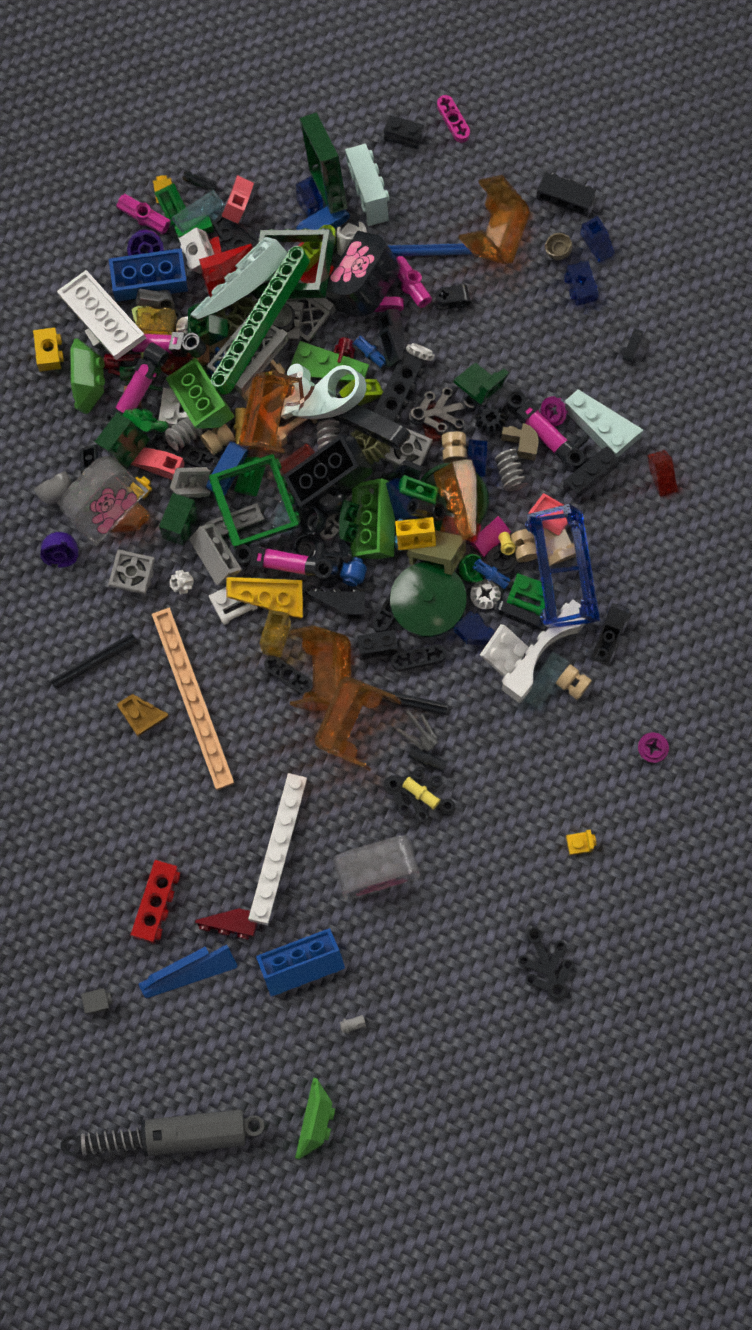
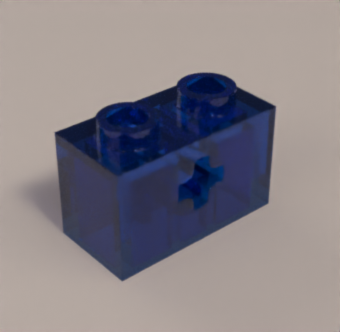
[564,261,599,306]

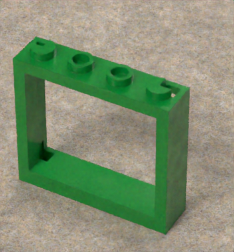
[209,454,300,549]

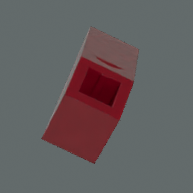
[195,908,258,940]

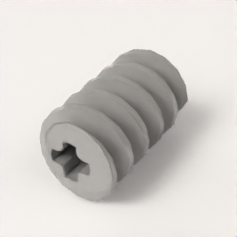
[165,417,208,451]
[317,420,340,450]
[495,449,527,491]

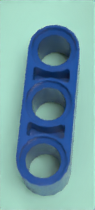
[296,206,350,230]
[206,441,249,496]

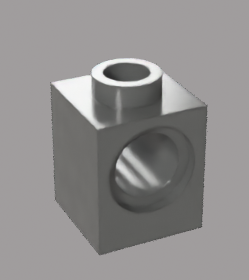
[81,988,113,1016]

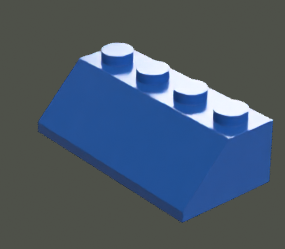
[109,248,188,302]
[256,928,345,997]

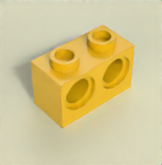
[395,517,436,550]

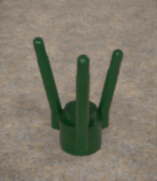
[120,365,163,391]

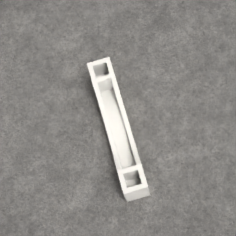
[502,600,591,703]

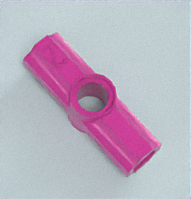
[116,194,171,235]
[397,256,432,308]

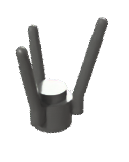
[396,710,439,752]

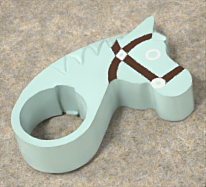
[279,364,366,419]

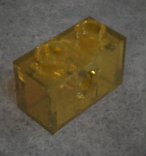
[136,306,177,335]
[259,610,291,657]

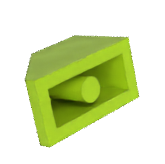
[339,379,383,406]

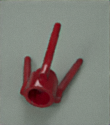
[333,337,355,363]
[103,354,142,376]

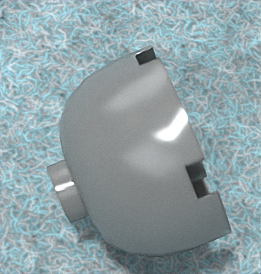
[34,471,73,506]

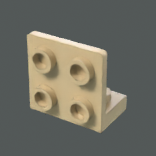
[533,528,588,567]

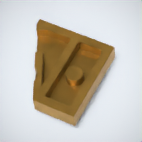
[117,694,169,737]

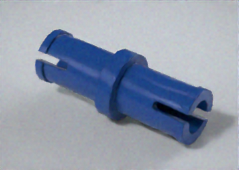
[353,335,386,369]
[473,559,510,589]

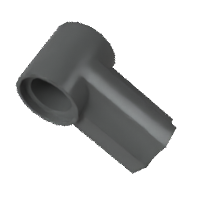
[136,289,174,313]

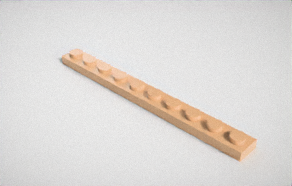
[152,607,234,791]

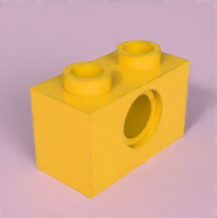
[33,328,64,372]

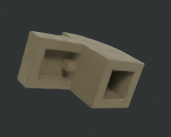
[501,423,539,461]

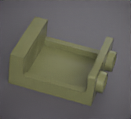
[407,530,466,575]

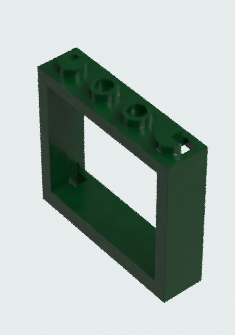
[299,112,348,214]
[252,228,335,299]

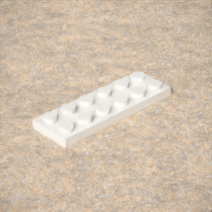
[57,270,146,360]

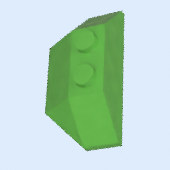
[71,338,105,414]
[295,1078,336,1160]

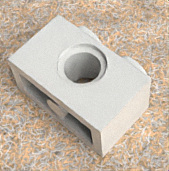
[179,228,215,274]

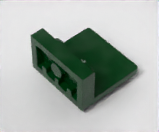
[454,363,509,404]

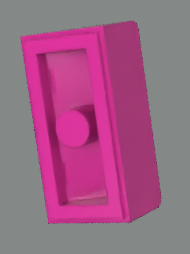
[471,516,511,557]

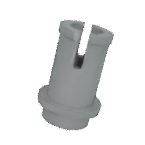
[339,1015,366,1034]

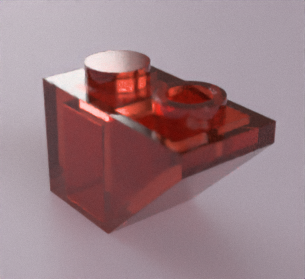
[647,450,678,497]

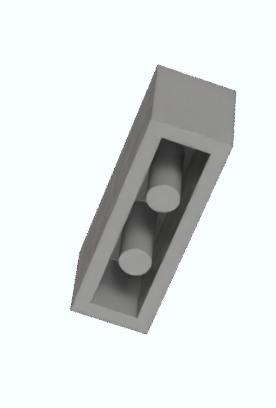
[189,523,242,586]

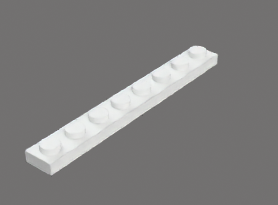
[248,773,307,926]

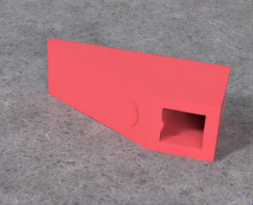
[222,175,254,224]
[131,447,185,480]

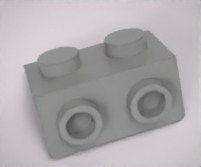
[170,467,210,498]

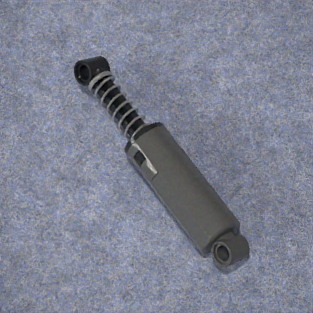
[61,1109,265,1157]

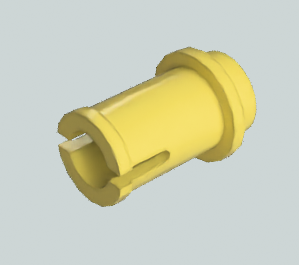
[498,532,516,555]

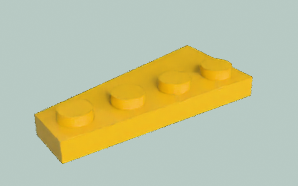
[226,577,303,619]

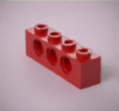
[131,860,181,944]

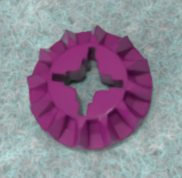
[540,396,568,426]
[638,732,669,763]

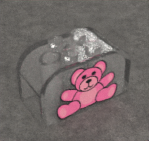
[60,456,149,546]
[333,835,420,901]

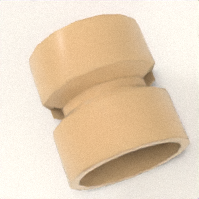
[200,424,235,455]
[442,431,467,464]
[511,529,541,562]
[556,664,592,700]

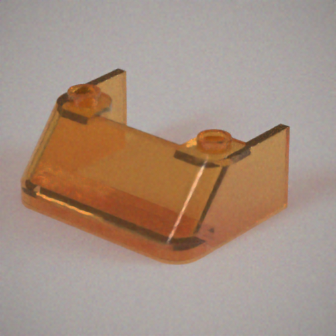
[458,175,530,264]
[239,371,301,453]
[290,625,351,711]
[315,677,401,772]

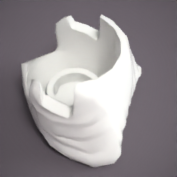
[336,222,367,256]

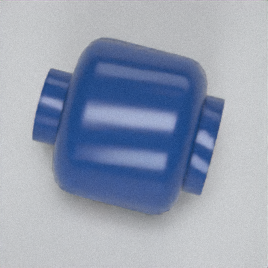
[340,557,367,587]

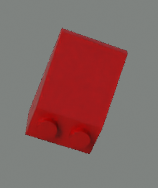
[199,244,253,298]

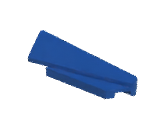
[139,945,237,998]

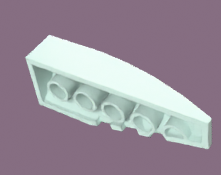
[191,237,287,319]

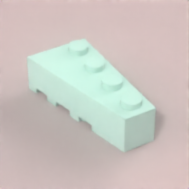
[345,144,390,226]
[564,389,643,457]

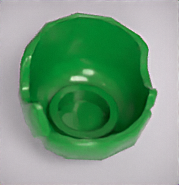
[458,554,483,583]

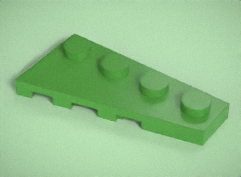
[290,341,370,382]

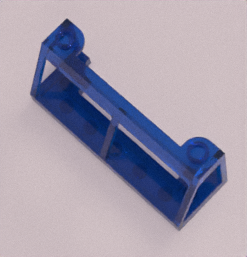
[526,504,600,628]

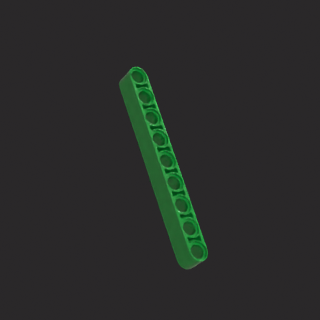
[211,246,310,395]

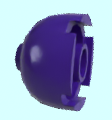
[127,230,164,256]
[40,532,79,568]

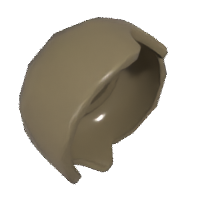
[545,233,573,260]

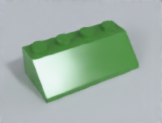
[166,358,235,429]
[351,478,396,559]

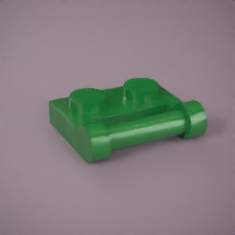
[123,408,169,432]
[506,573,553,617]

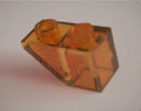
[109,502,150,533]

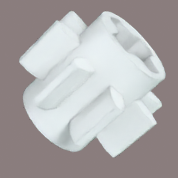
[170,570,193,594]

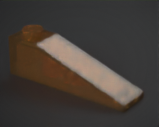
[433,459,476,540]

